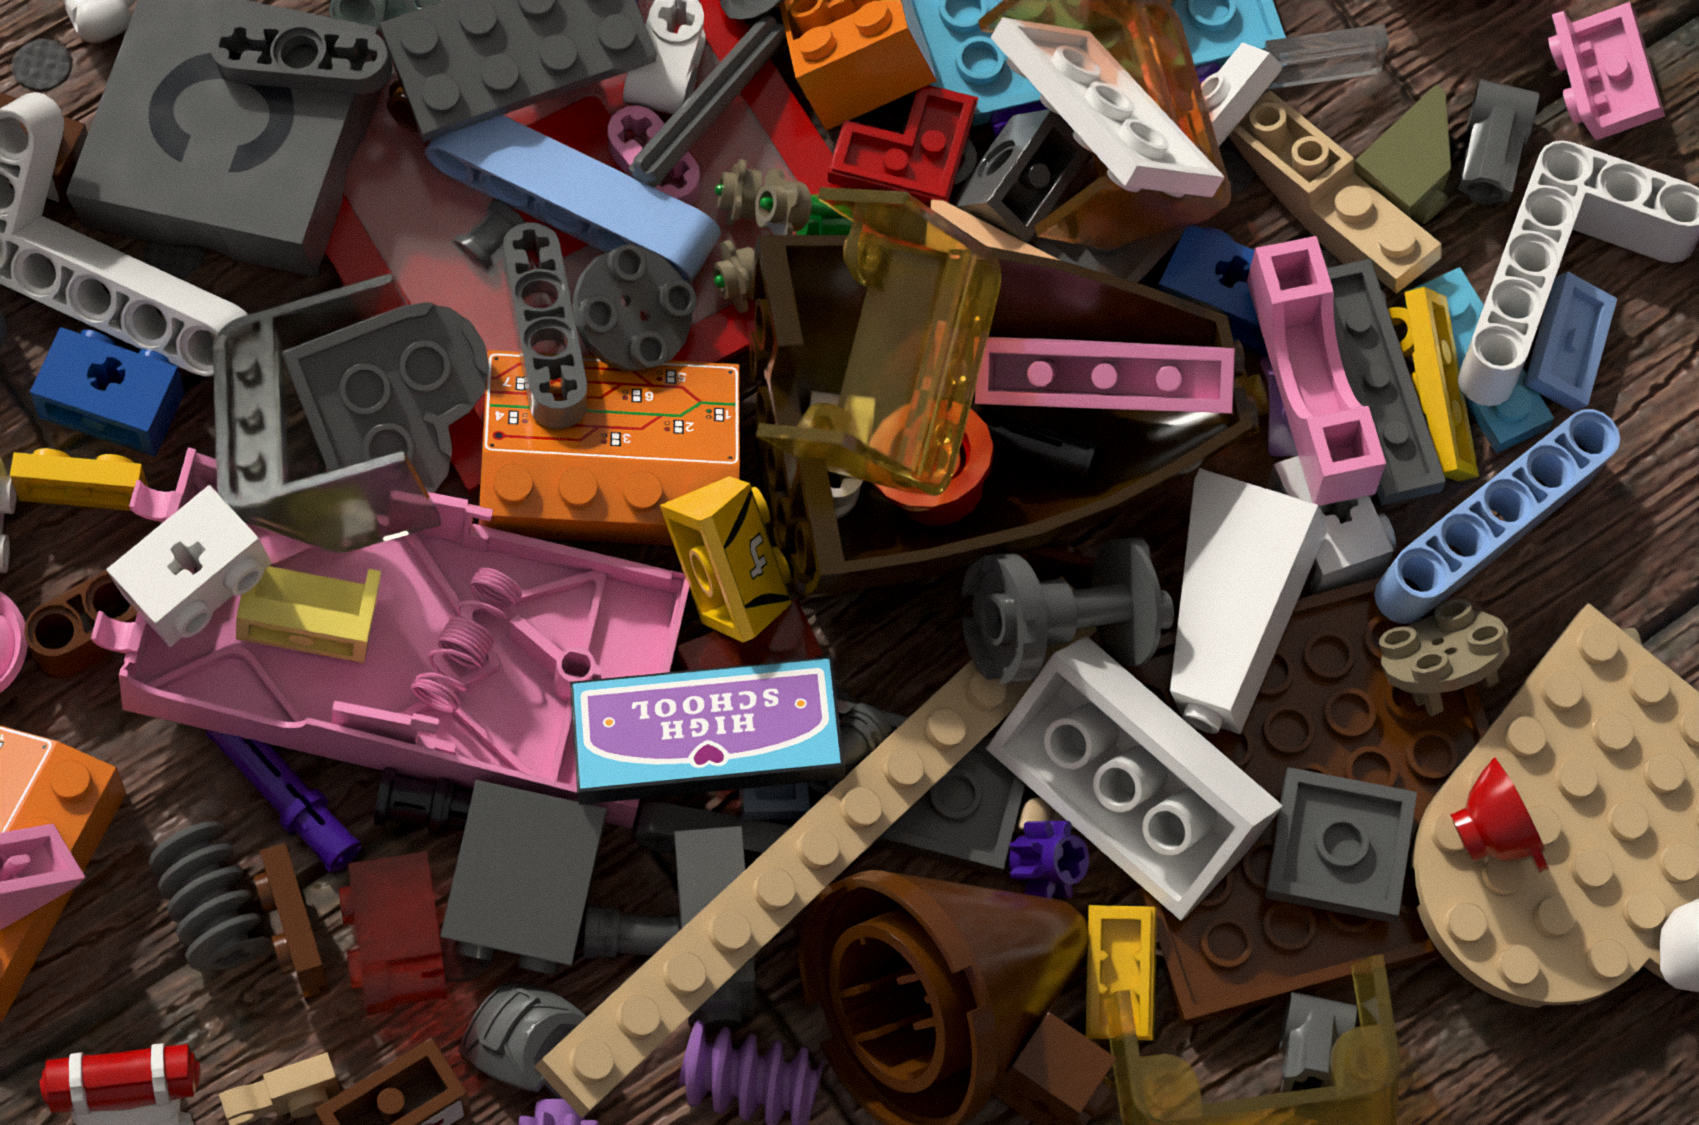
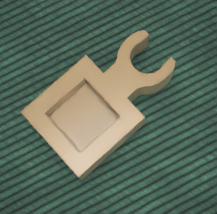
[219,1052,341,1125]

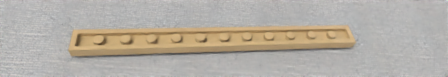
[534,576,1097,1118]

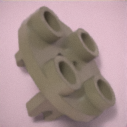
[1379,599,1511,716]

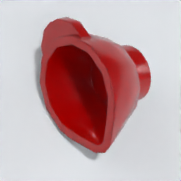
[1450,757,1549,873]

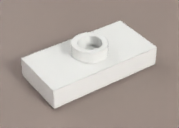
[1176,42,1283,160]

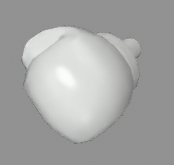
[62,0,135,43]

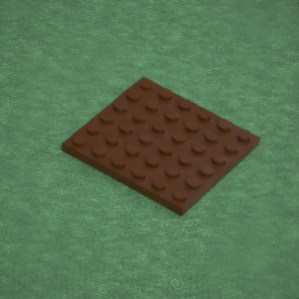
[1104,577,1490,1027]

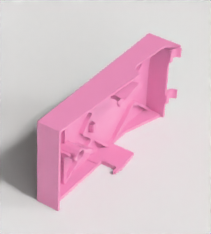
[91,448,689,829]

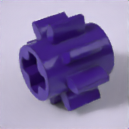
[1008,821,1089,898]

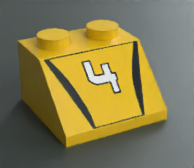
[660,476,792,642]

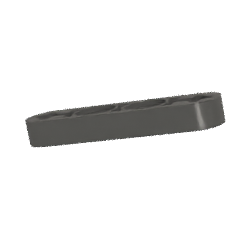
[503,222,587,429]

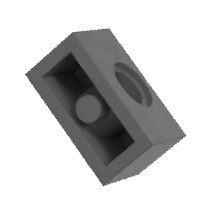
[950,109,1091,243]

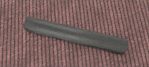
[629,15,786,188]

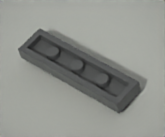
[1327,259,1446,505]

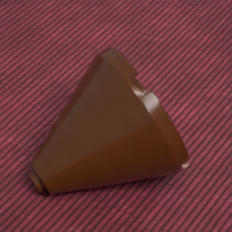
[799,870,1089,1125]

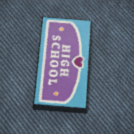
[570,656,845,805]

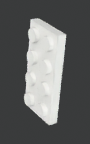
[990,17,1225,197]

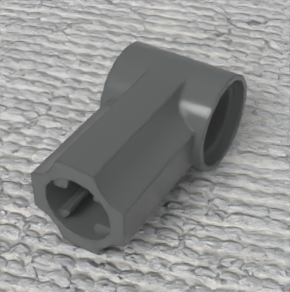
[1458,79,1539,205]
[1279,992,1357,1116]

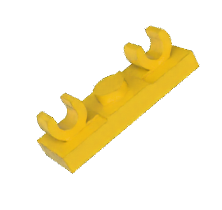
[1388,287,1479,482]

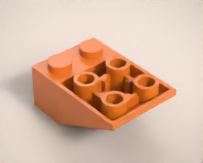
[779,0,937,131]

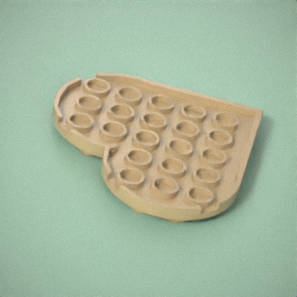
[1411,603,1699,1008]

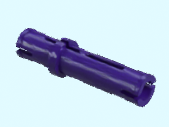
[206,729,362,873]

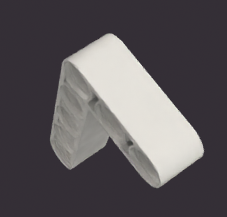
[0,92,255,377]
[1458,141,1699,406]

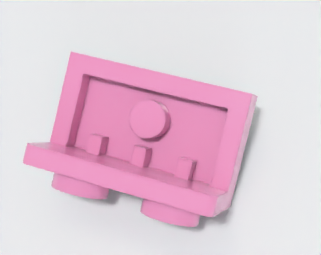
[1548,2,1665,140]

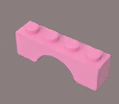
[1247,236,1386,506]

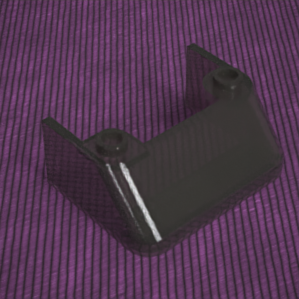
[213,273,441,553]

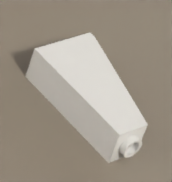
[1170,468,1327,734]

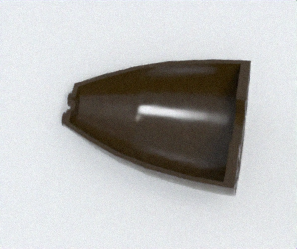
[749,235,1258,598]

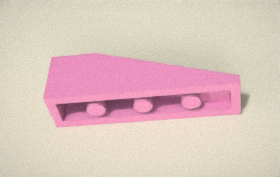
[975,336,1235,413]

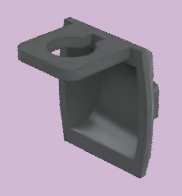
[458,980,586,1099]

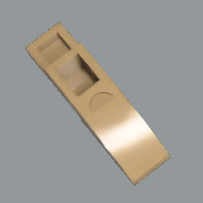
[1228,90,1441,294]

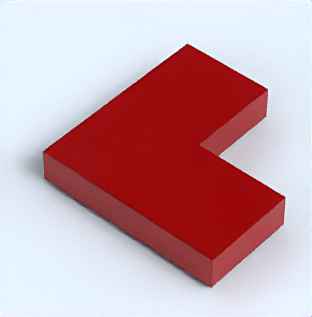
[828,85,979,208]

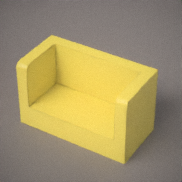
[236,566,381,663]

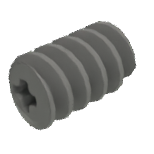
[148,821,271,971]

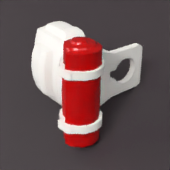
[39,1043,201,1125]

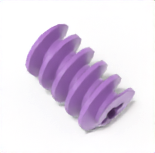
[678,1020,825,1125]

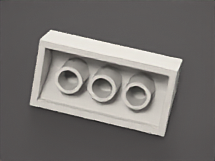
[985,636,1283,920]

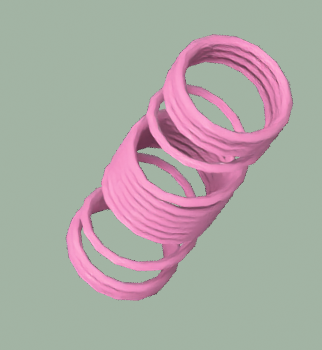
[411,567,522,713]

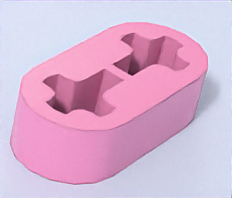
[607,105,700,205]

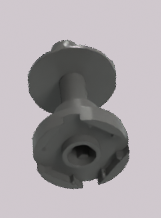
[962,537,1174,685]

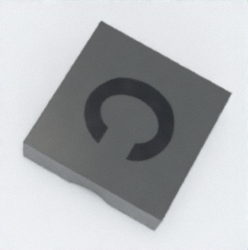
[66,0,382,277]

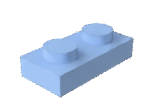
[1524,271,1617,412]

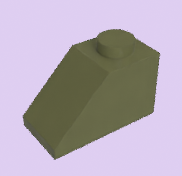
[1354,84,1451,224]

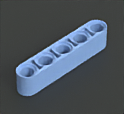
[425,115,721,285]
[1374,409,1620,624]

